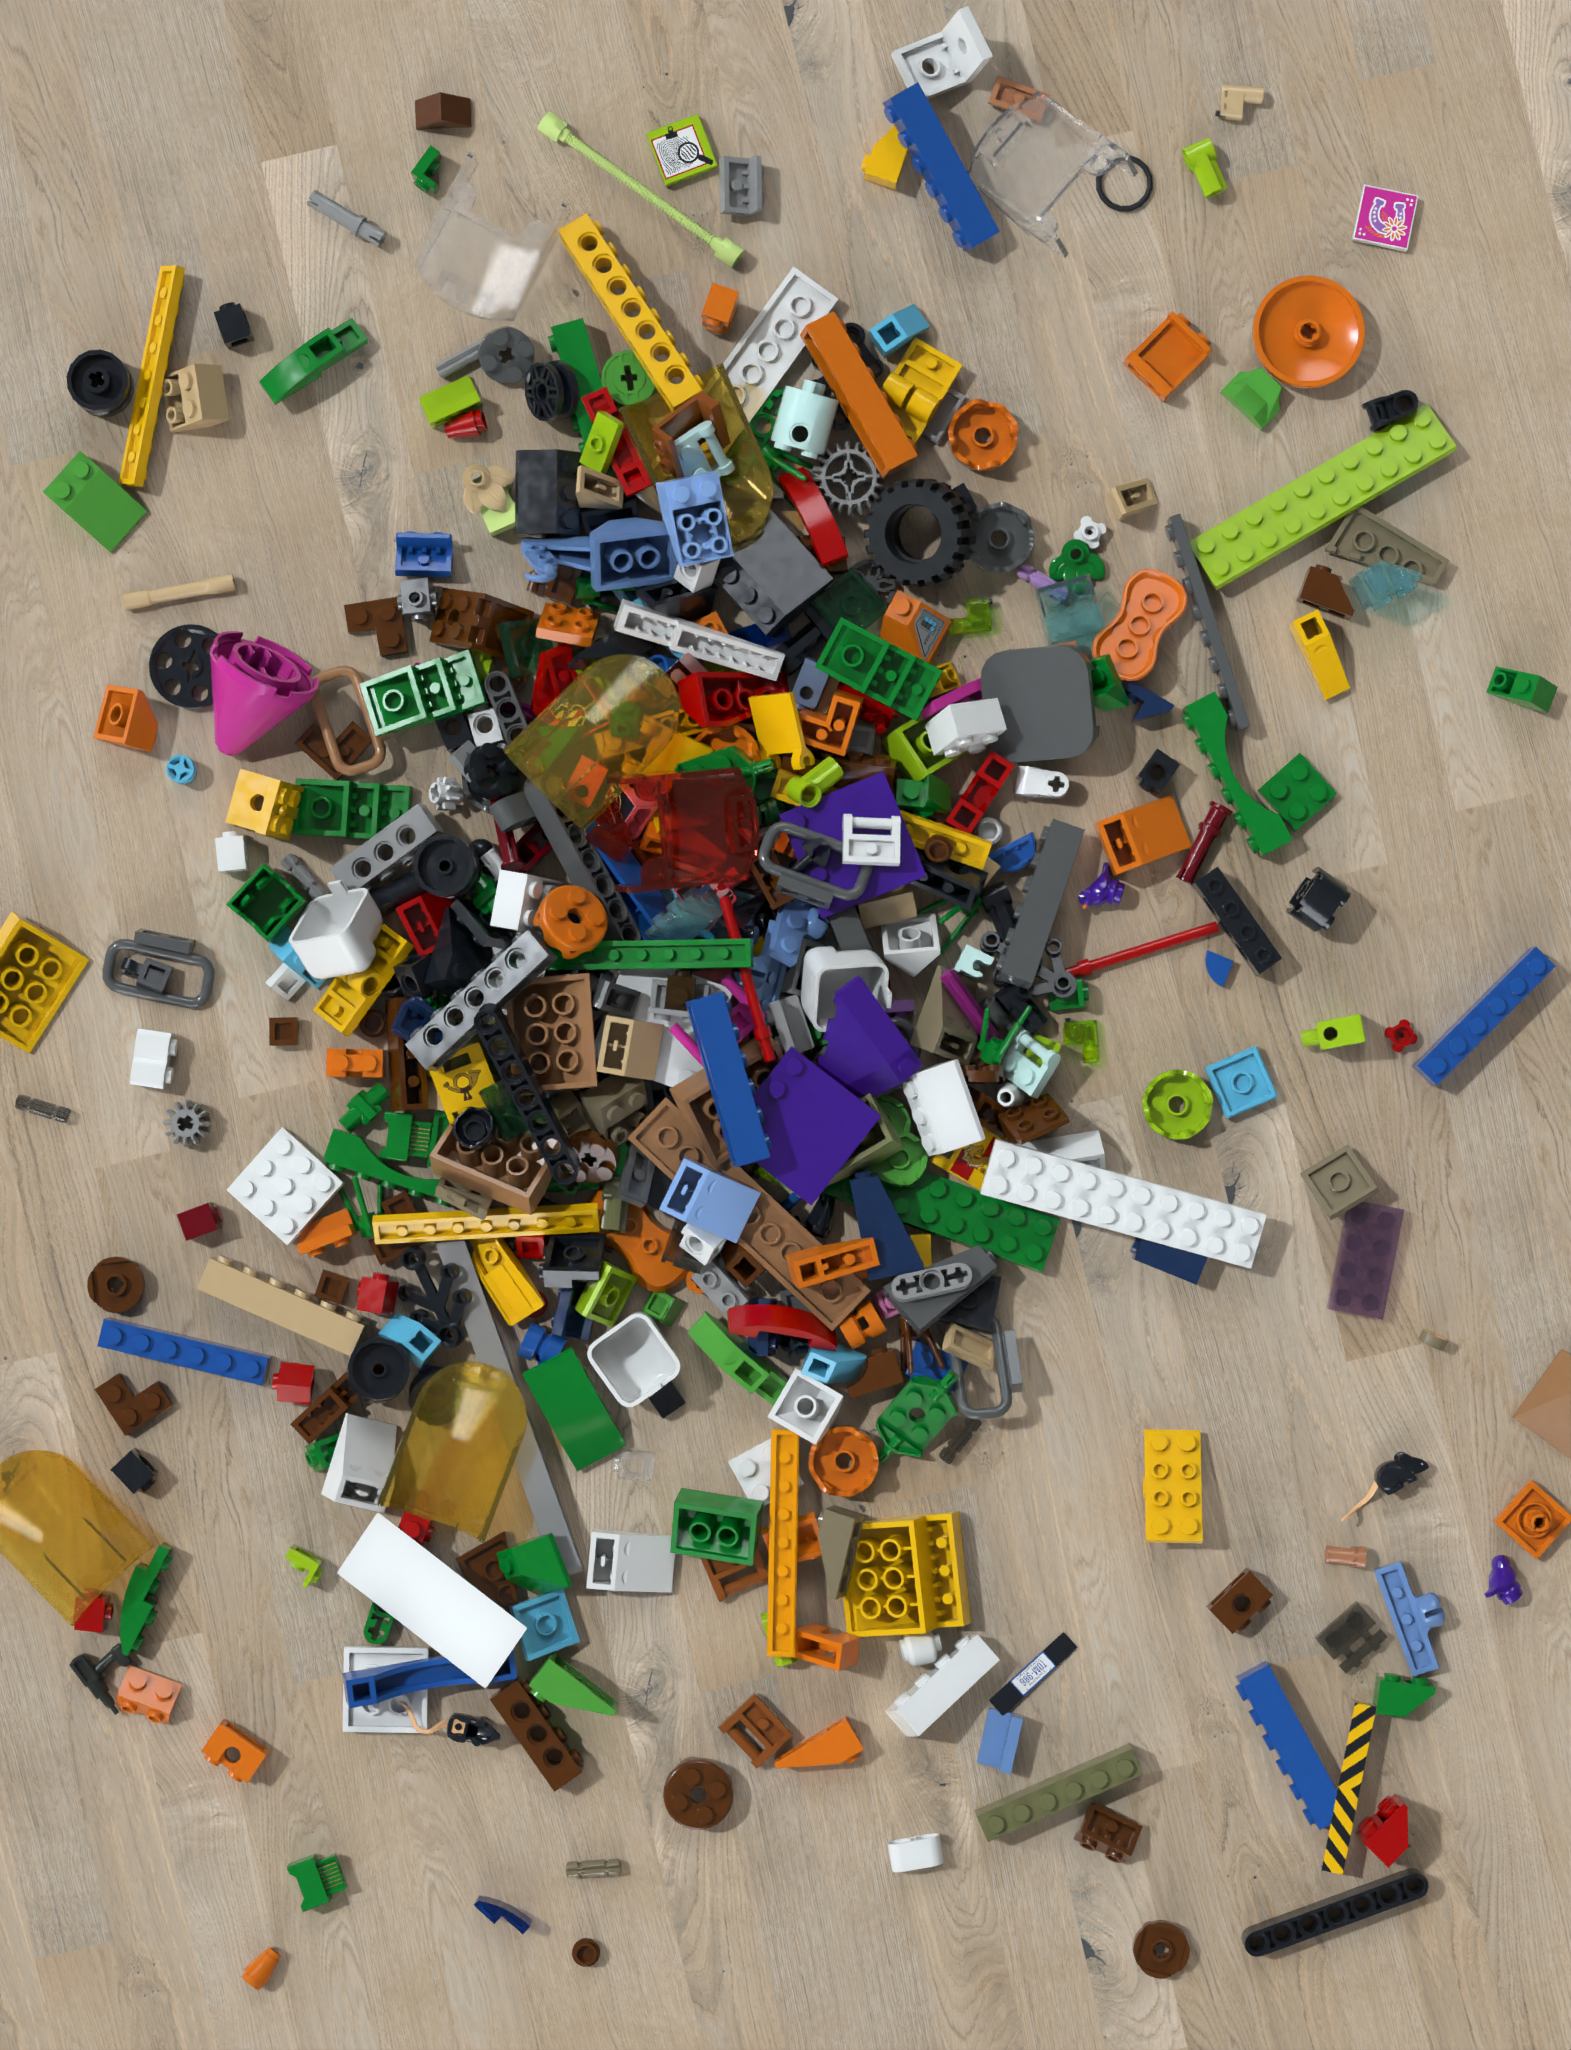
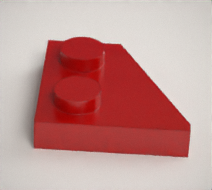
[530,643,579,716]

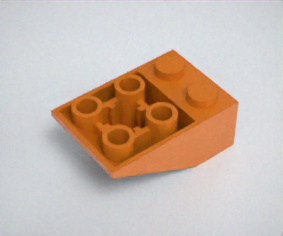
[1094,795,1192,877]

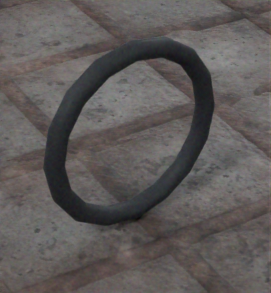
[1096,155,1153,212]

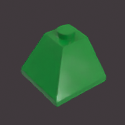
[496,1533,573,1595]

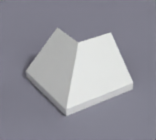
[880,913,941,977]
[768,1368,844,1445]

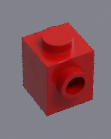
[356,1272,399,1315]
[272,1362,315,1405]
[398,1508,435,1546]
[74,1589,114,1633]

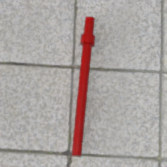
[719,895,776,1063]
[1059,921,1219,982]

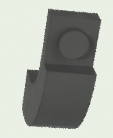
[829,906,874,952]

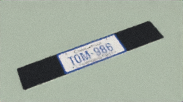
[989,1632,1077,1715]

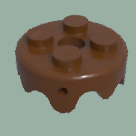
[663,1756,734,1830]

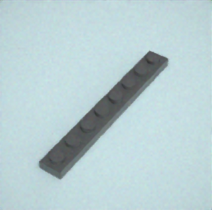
[1165,514,1250,732]

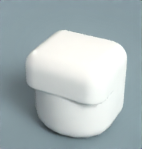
[289,880,383,979]
[800,946,892,1032]
[587,1311,681,1407]

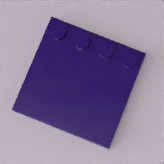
[779,771,927,919]
[721,1046,881,1205]

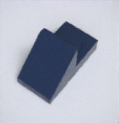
[1122,680,1174,723]

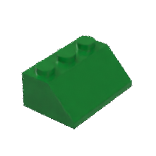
[670,1488,764,1566]

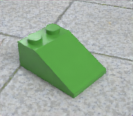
[43,451,148,553]
[529,1652,619,1716]

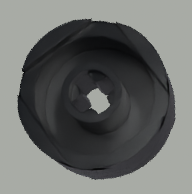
[1286,867,1351,932]

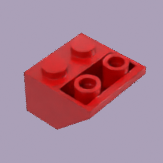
[395,892,456,956]
[1356,1794,1408,1868]

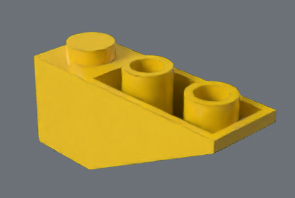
[1288,609,1350,700]

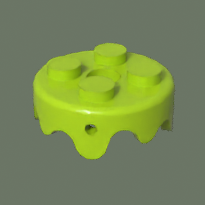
[1141,1070,1213,1140]

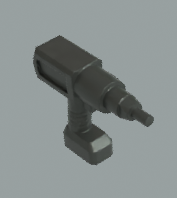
[69,1643,133,1715]

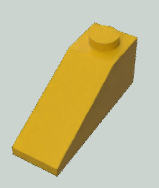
[860,125,908,190]

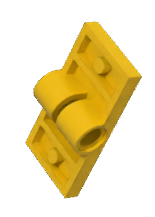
[881,337,963,445]
[313,923,414,1038]
[1143,1429,1203,1543]

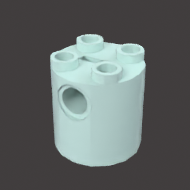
[770,379,839,459]

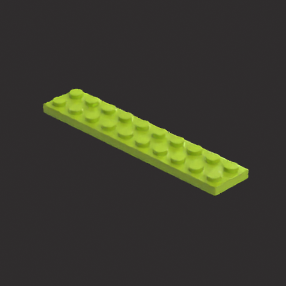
[1190,403,1457,591]

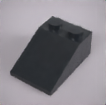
[424,907,493,1004]

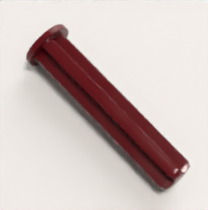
[490,797,523,872]

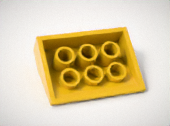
[0,912,89,1054]

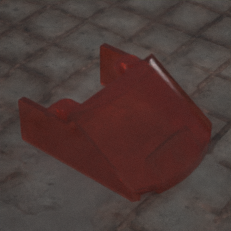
[607,767,759,893]

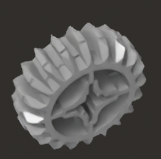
[812,441,887,517]

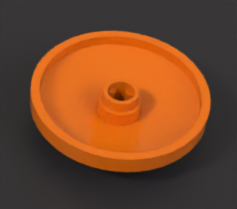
[1252,275,1365,389]

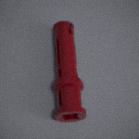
[1176,801,1233,885]

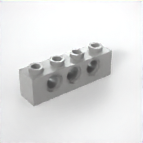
[330,804,444,893]

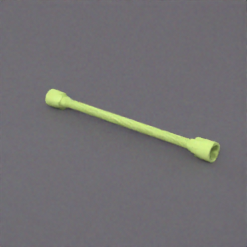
[538,111,745,268]

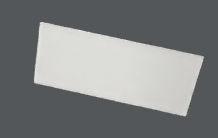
[337,1513,527,1688]

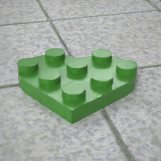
[865,1095,928,1187]

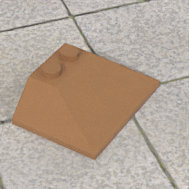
[1512,1349,1571,1459]

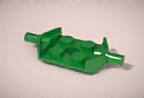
[654,745,775,819]
[875,1369,959,1464]

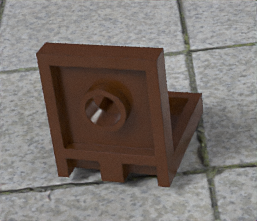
[429,588,534,665]

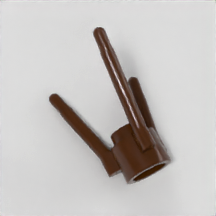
[899,1317,945,1374]

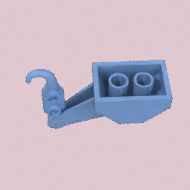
[521,517,677,592]

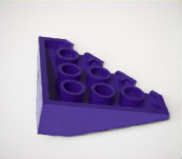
[817,975,924,1099]

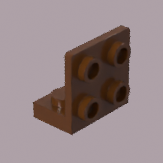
[998,1093,1070,1145]

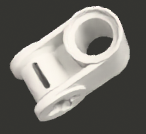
[1014,766,1069,799]

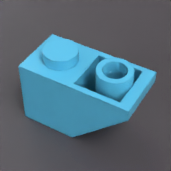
[869,304,930,359]
[269,927,327,989]
[378,1313,441,1370]
[801,1343,867,1384]

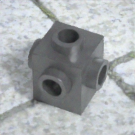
[397,578,439,622]

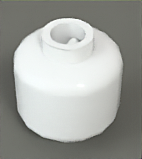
[899,1631,942,1667]

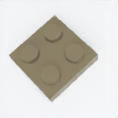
[1300,1145,1379,1221]

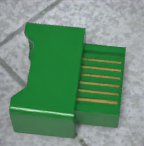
[379,1111,433,1162]
[287,1853,348,1912]

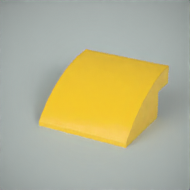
[843,1511,971,1637]

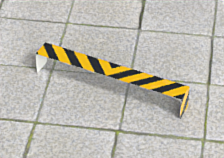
[1317,1699,1376,1875]

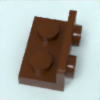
[1074,1802,1143,1863]

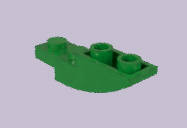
[259,318,368,405]
[120,1542,174,1656]

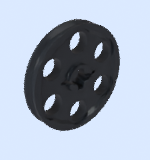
[149,624,218,709]

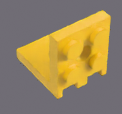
[225,769,305,841]

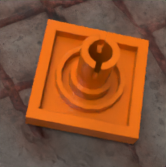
[536,602,600,656]
[1493,1480,1571,1560]

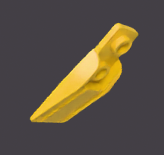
[469,1237,545,1326]

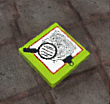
[646,114,718,187]

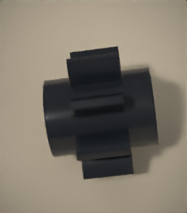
[778,1334,809,1356]

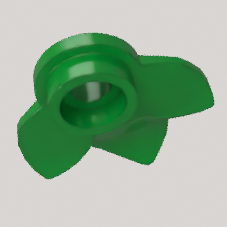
[1049,539,1105,595]

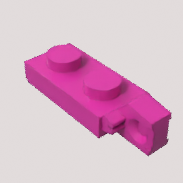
[921,678,982,720]

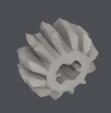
[163,1099,212,1147]

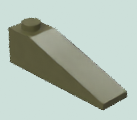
[796,1093,905,1198]

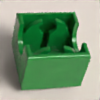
[226,862,310,943]

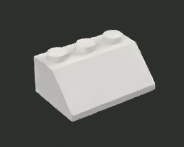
[902,1059,986,1156]
[1017,1130,1106,1169]

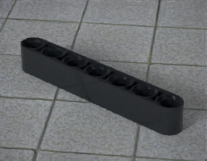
[474,1003,581,1185]
[1241,1868,1429,1957]

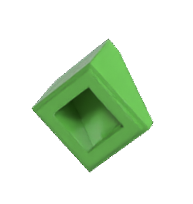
[641,1292,684,1327]

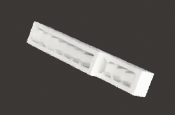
[614,599,785,681]

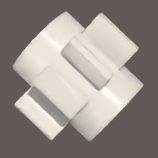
[429,777,464,811]

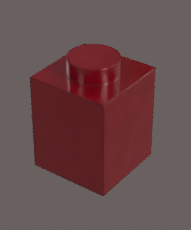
[176,1202,223,1241]

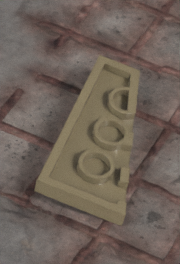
[1324,506,1450,586]

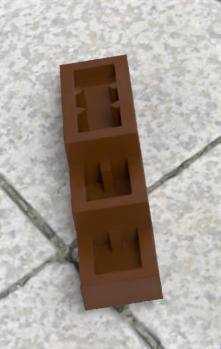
[290,1365,384,1444]

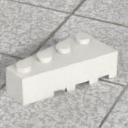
[885,1634,1000,1737]

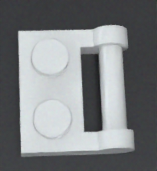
[842,814,901,866]

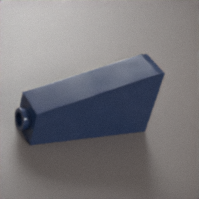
[850,1169,925,1280]

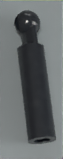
[370,839,493,918]

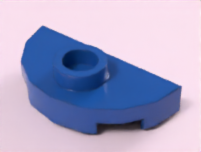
[988,831,1037,872]

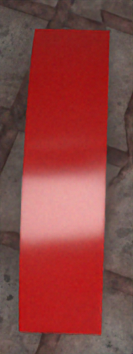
[581,387,653,497]
[778,467,848,567]
[727,1304,837,1351]

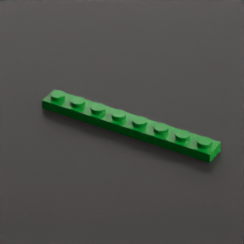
[545,938,754,970]

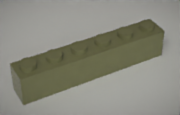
[975,1743,1143,1842]

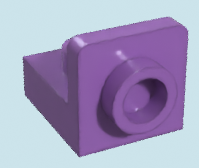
[886,1000,914,1017]

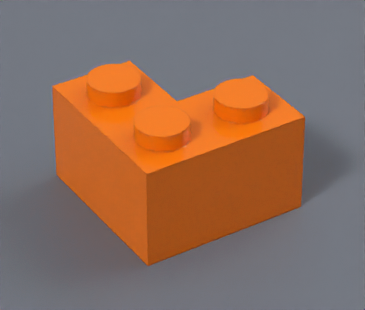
[798,689,864,756]

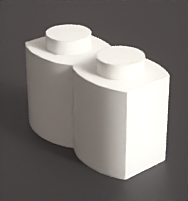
[130,1028,178,1089]

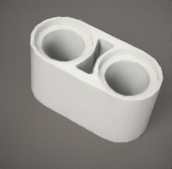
[887,1833,944,1872]

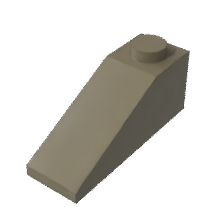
[817,1505,865,1600]

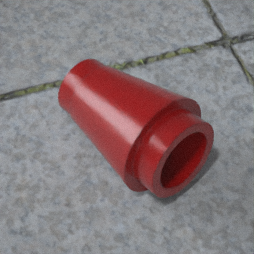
[444,409,488,439]

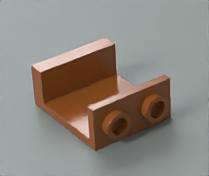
[651,390,731,479]

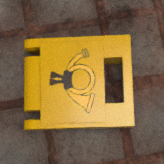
[429,1042,503,1125]

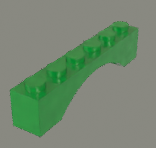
[1181,691,1293,857]
[323,1128,451,1207]

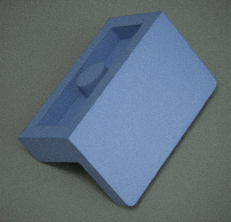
[977,1708,1023,1774]

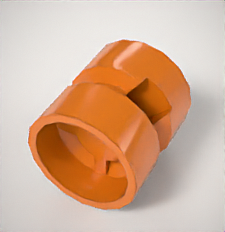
[839,1299,887,1350]

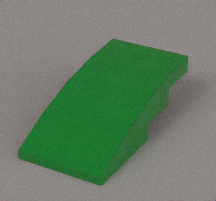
[815,617,944,721]
[360,649,488,737]
[292,778,413,842]
[522,1347,627,1471]

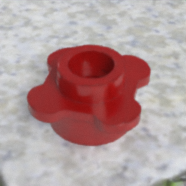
[1384,1019,1418,1052]

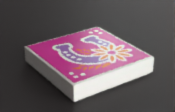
[1352,184,1418,252]

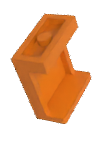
[1123,311,1212,402]

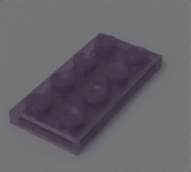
[1327,1202,1404,1320]

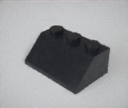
[515,449,581,538]

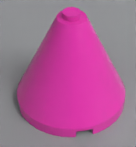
[210,631,319,756]

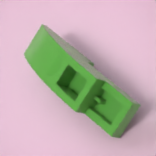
[688,1311,789,1406]

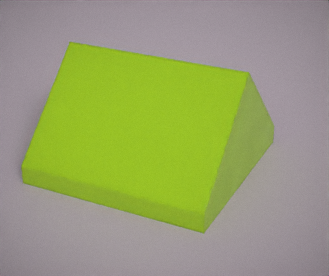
[574,1261,638,1327]

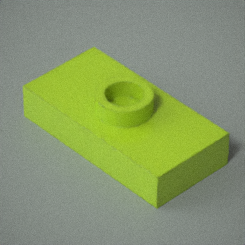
[579,411,625,474]

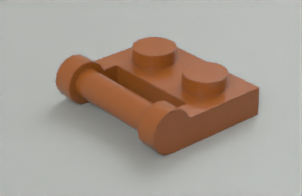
[701,1547,768,1602]
[718,1692,793,1769]

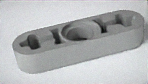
[891,1262,972,1303]

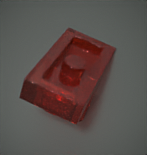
[585,799,634,862]

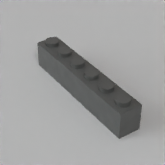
[995,819,1085,990]

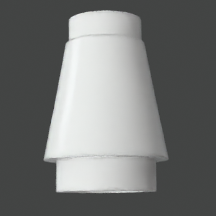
[997,1082,1025,1109]

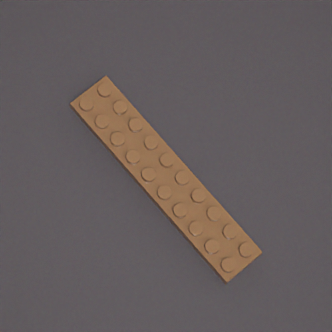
[627,1097,871,1331]

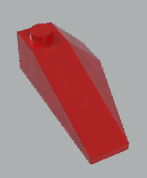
[677,672,789,728]

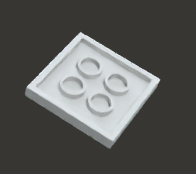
[227,1127,345,1246]
[343,1646,429,1733]

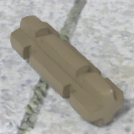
[566,1858,621,1878]

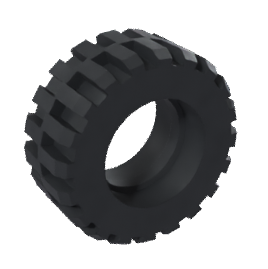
[864,478,976,587]

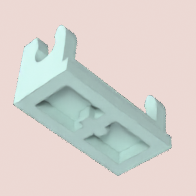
[953,944,994,979]

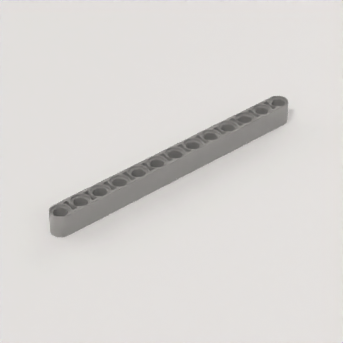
[435,1239,584,1576]

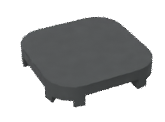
[981,644,1100,762]

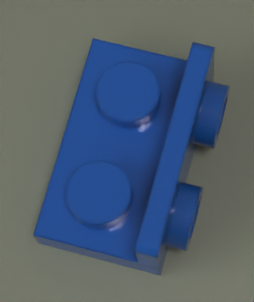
[905,1340,968,1392]

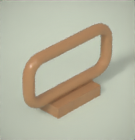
[311,666,394,776]

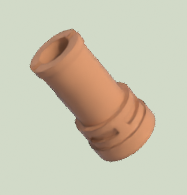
[1325,1545,1367,1569]

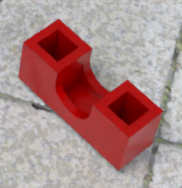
[944,750,1015,834]

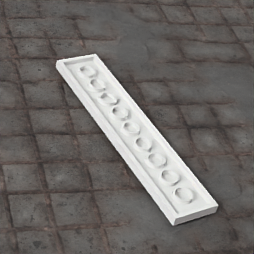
[634,266,839,516]
[980,1139,1267,1269]

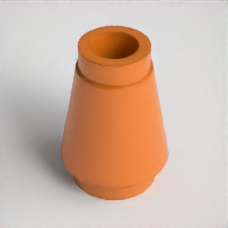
[241,1946,282,1991]

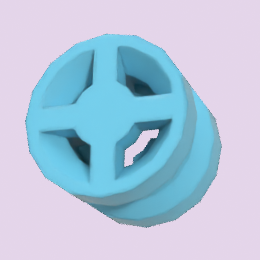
[166,755,197,784]

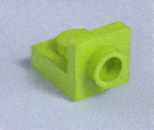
[285,1544,324,1588]

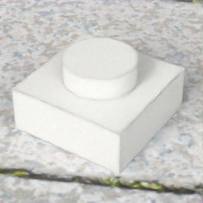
[265,962,306,1001]

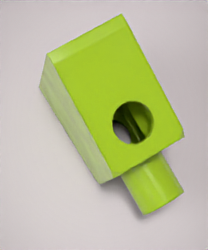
[1300,1014,1366,1050]

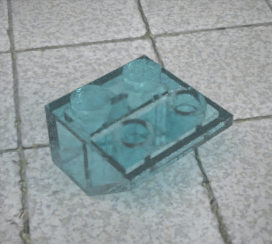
[1349,561,1422,611]
[1035,574,1105,646]
[644,883,723,940]

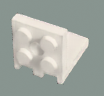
[891,6,993,99]

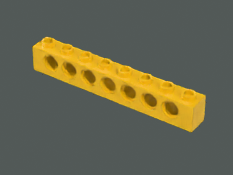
[558,213,705,412]

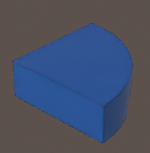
[1205,950,1233,987]

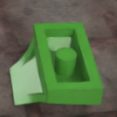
[1220,367,1282,430]

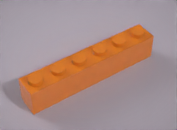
[800,311,918,479]

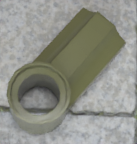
[600,1176,630,1233]

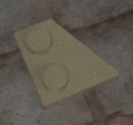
[434,1177,494,1220]

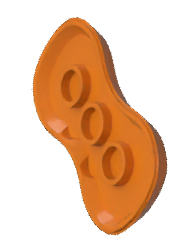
[1092,569,1188,681]
[587,1186,693,1293]

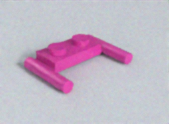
[669,974,767,1068]

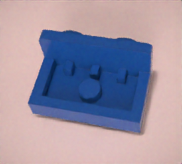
[395,531,453,578]

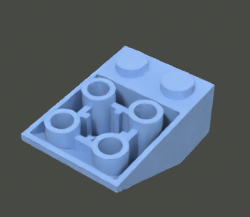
[656,472,734,567]
[659,1156,761,1243]

